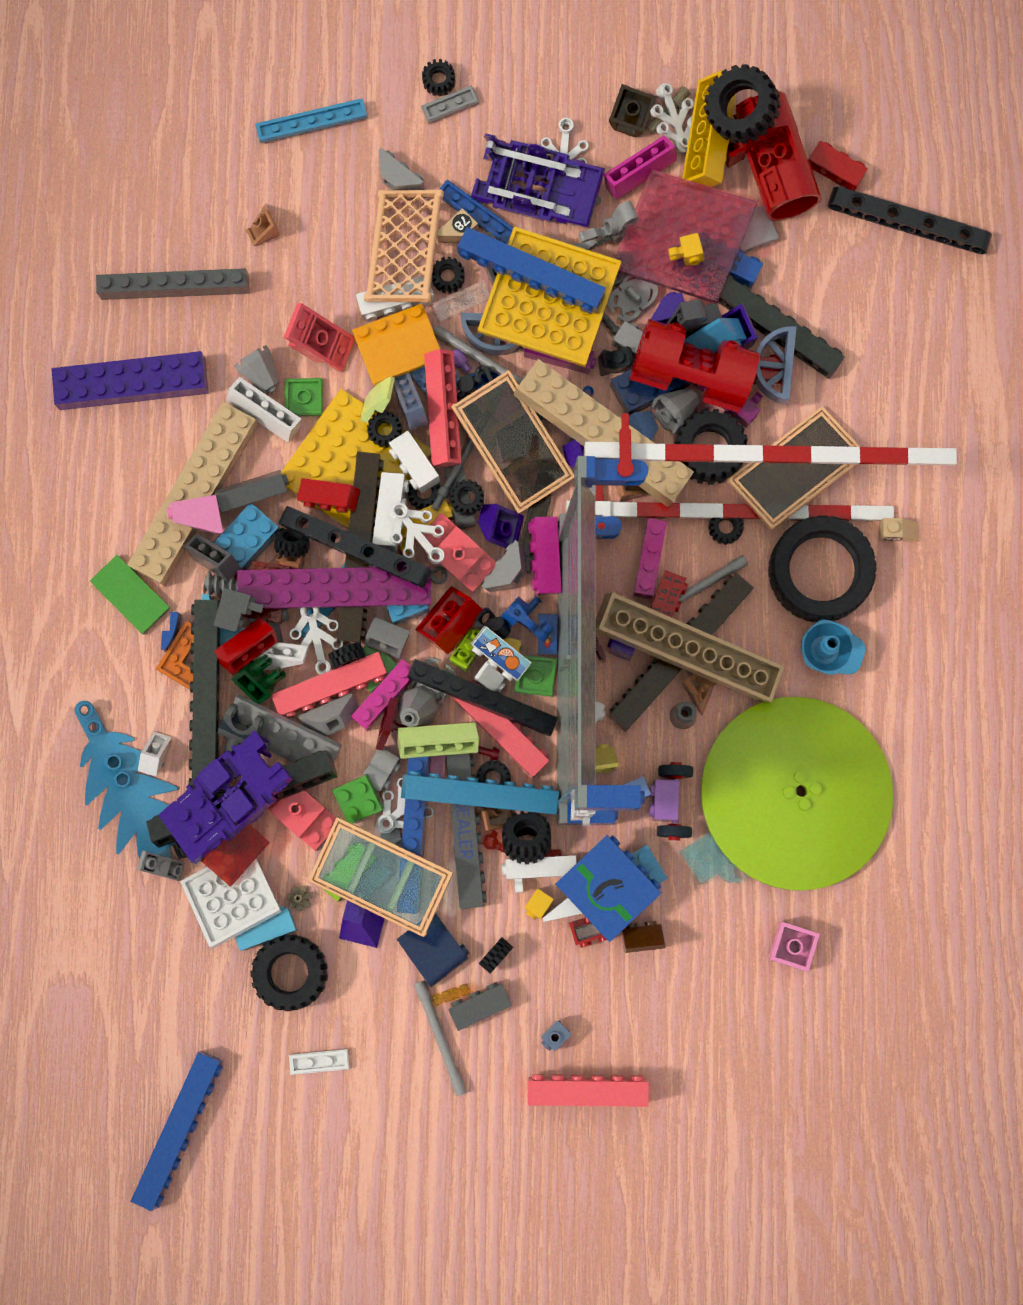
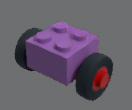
[648,762,693,841]

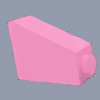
[166,495,223,534]

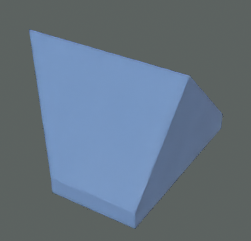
[629,411,658,441]

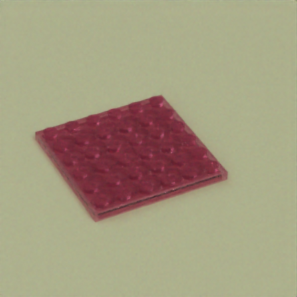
[615,169,757,304]

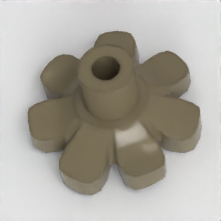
[287,886,312,911]

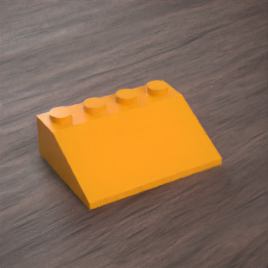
[352,303,440,386]

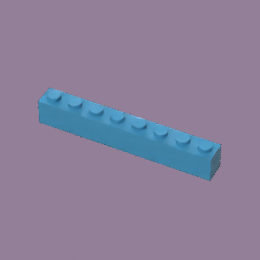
[401,771,559,815]

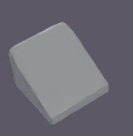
[380,828,402,844]

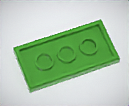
[90,555,170,635]

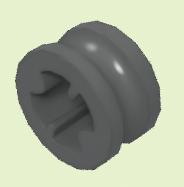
[431,566,447,584]

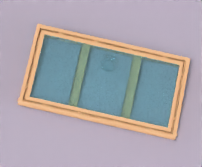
[308,817,454,937]

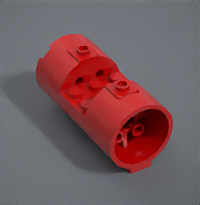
[733,91,822,221]
[630,319,760,413]

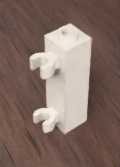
[502,856,576,893]

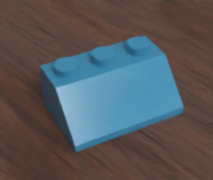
[684,318,747,354]

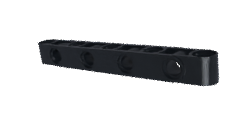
[828,187,992,254]
[278,506,433,588]

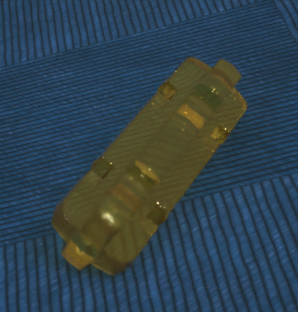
[432,984,470,1006]

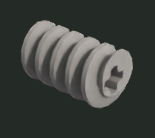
[203,571,237,597]

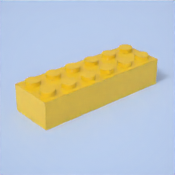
[681,70,736,192]

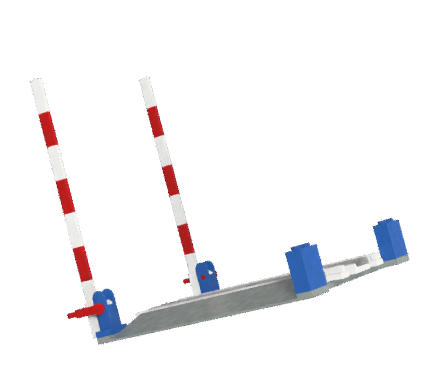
[557,413,957,826]

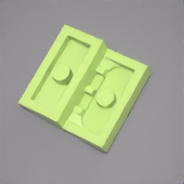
[360,376,395,423]

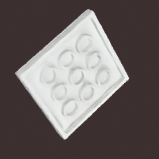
[180,844,282,950]

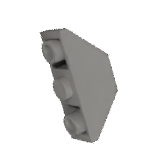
[379,148,424,190]
[481,540,527,592]
[299,693,358,735]
[137,850,185,881]

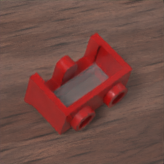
[569,917,607,948]

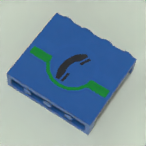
[555,834,662,942]

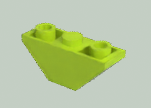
[449,628,480,672]

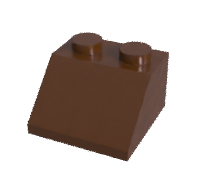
[622,921,666,953]

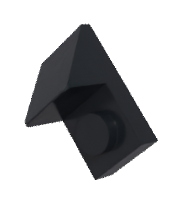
[598,346,634,376]

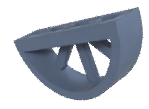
[461,313,522,356]
[754,326,797,405]
[393,373,428,430]

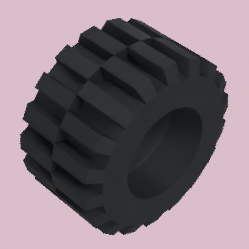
[502,811,551,865]

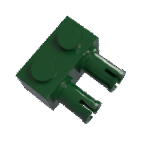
[231,654,286,704]

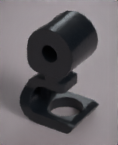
[458,365,493,395]
[475,608,511,639]

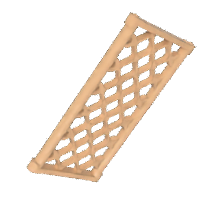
[364,190,444,302]

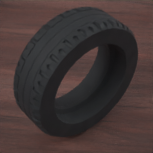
[768,515,877,622]

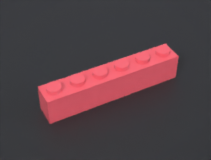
[424,349,461,468]
[271,652,388,718]
[451,679,549,778]

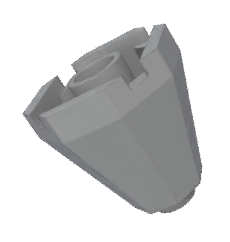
[234,345,279,394]
[651,388,700,434]
[398,686,440,727]

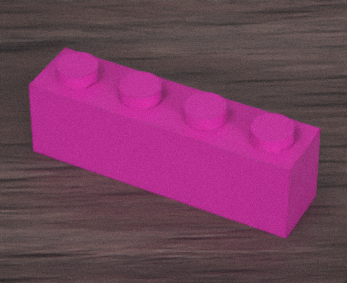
[604,135,677,200]
[528,517,562,595]
[633,518,667,599]
[351,659,413,731]

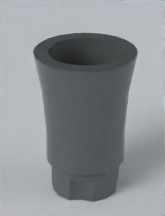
[670,702,696,729]

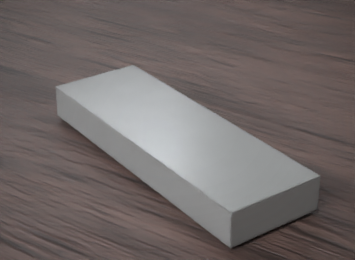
[421,85,479,124]

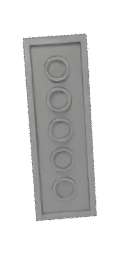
[233,694,342,763]

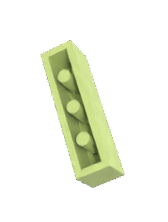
[398,722,479,759]

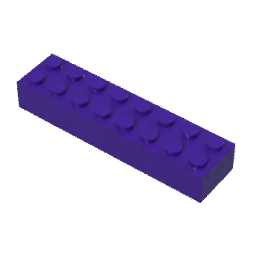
[51,351,209,410]

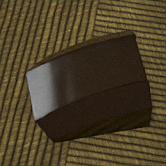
[609,84,657,137]

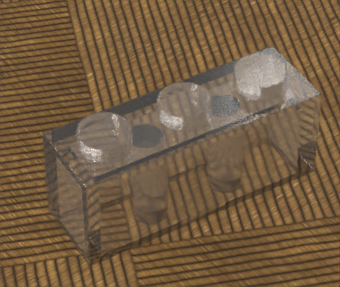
[431,281,490,324]

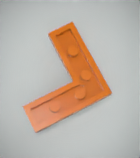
[156,621,194,690]

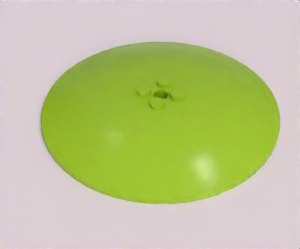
[701,697,893,891]

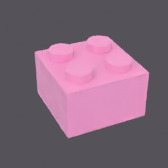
[768,922,820,972]

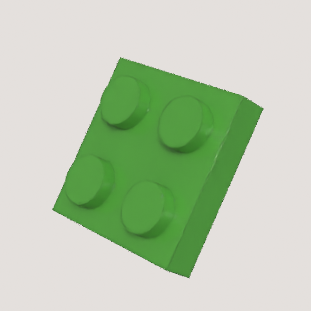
[332,774,384,823]

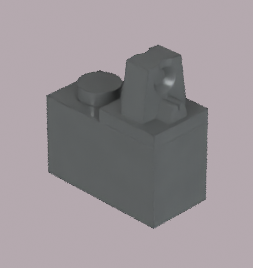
[213,588,264,633]

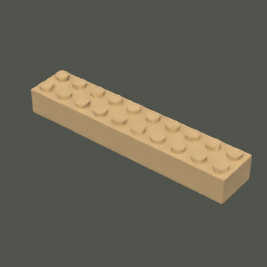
[513,359,694,507]
[127,402,259,587]
[595,592,784,703]

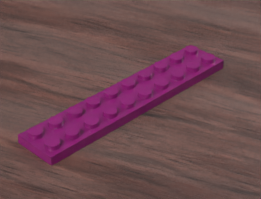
[237,566,431,609]

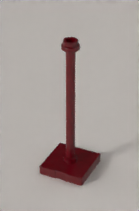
[375,697,500,761]

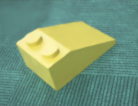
[595,744,619,774]

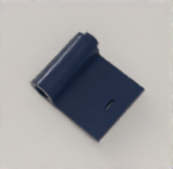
[397,913,470,987]

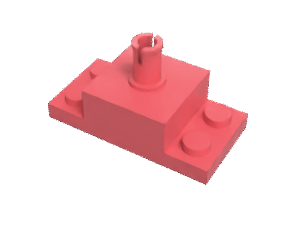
[283,303,355,371]
[416,513,496,592]
[267,790,336,851]

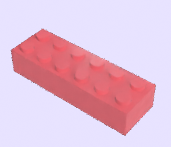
[528,1074,649,1107]

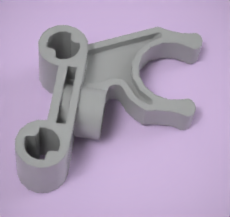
[573,201,639,250]

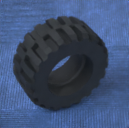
[704,64,781,144]
[674,409,748,485]
[250,935,328,1011]

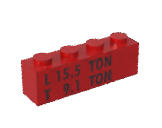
[650,570,688,618]

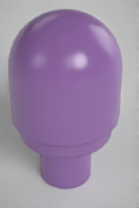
[452,349,472,373]

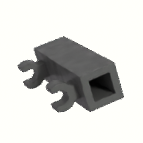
[215,469,289,513]

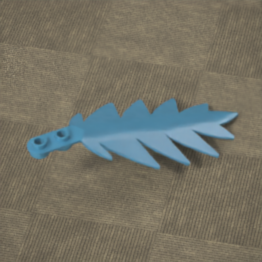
[74,700,178,860]

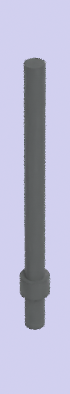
[431,410,492,511]

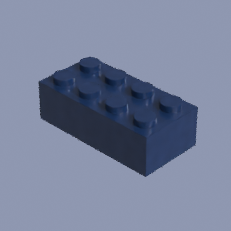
[610,369,694,416]

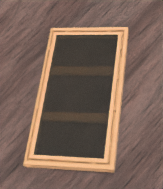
[451,370,574,514]
[727,406,860,531]

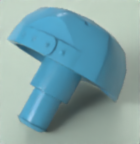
[800,619,866,675]

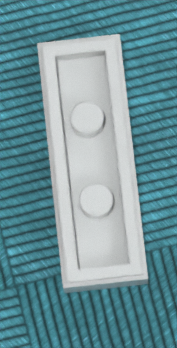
[289,1049,350,1075]

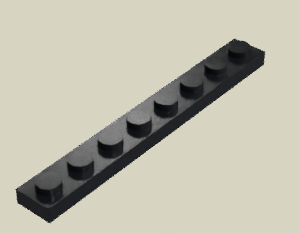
[407,659,558,737]

